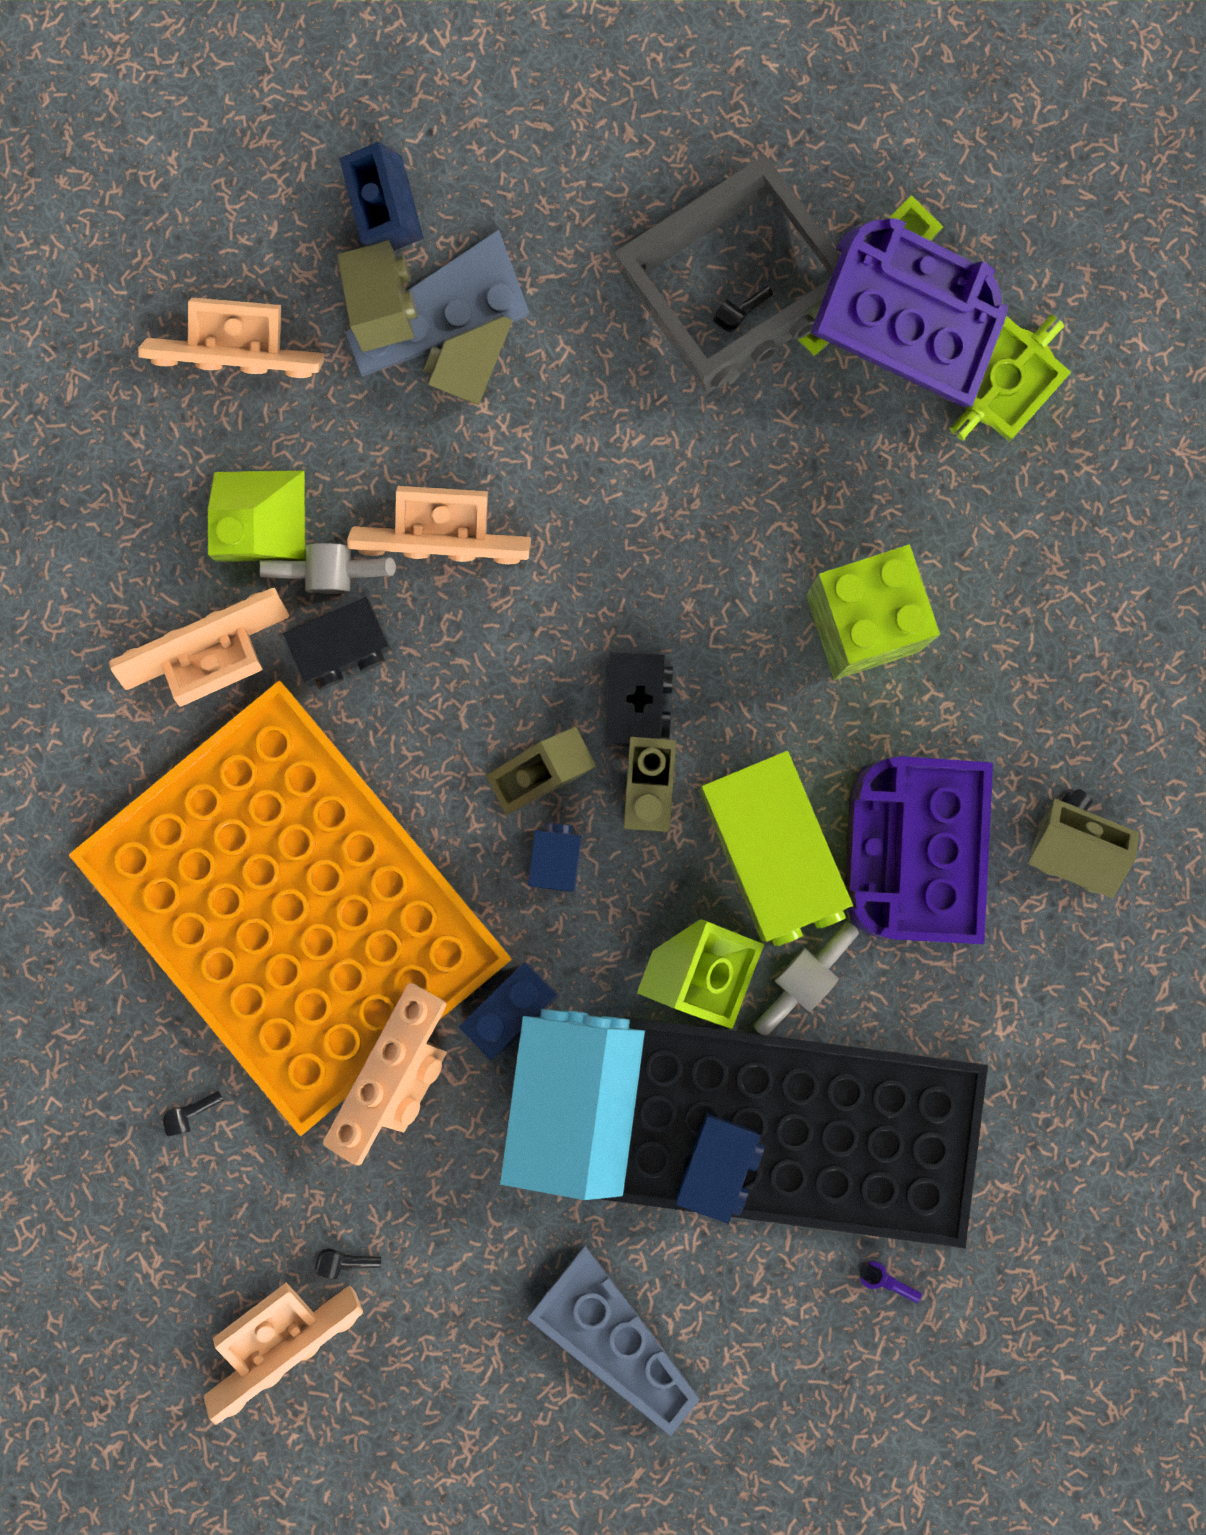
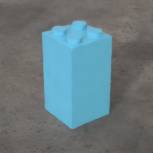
[500,1009,645,1200]

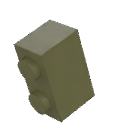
[337,240,418,352]
[1028,798,1139,899]

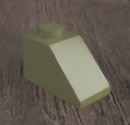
[423,315,513,405]
[486,727,597,815]

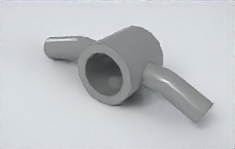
[260,543,396,594]
[754,922,859,1035]

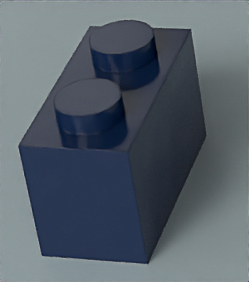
[339,141,424,251]
[528,823,582,892]
[459,962,560,1060]
[675,1113,765,1224]

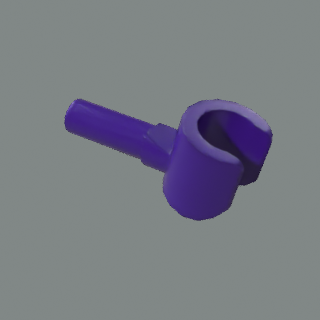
[860,1260,922,1303]

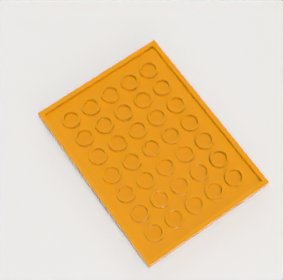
[69,680,512,1136]

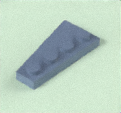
[346,230,530,377]
[527,1245,700,1436]

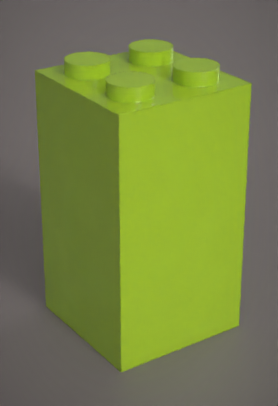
[806,544,940,680]
[699,751,853,946]

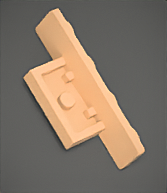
[138,298,324,378]
[347,486,531,564]
[109,588,289,707]
[323,983,447,1166]
[204,1282,363,1425]

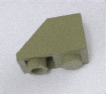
[624,737,676,832]

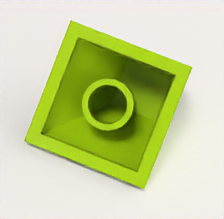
[208,471,306,562]
[637,919,764,1029]

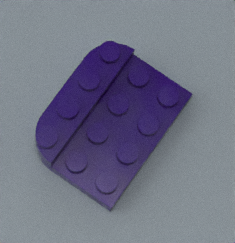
[810,218,1007,407]
[845,756,993,945]

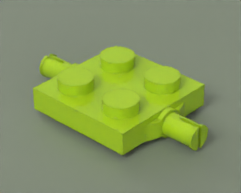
[949,314,1071,442]

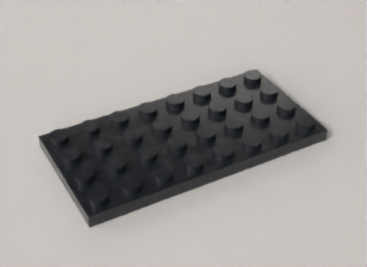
[601,1016,988,1249]

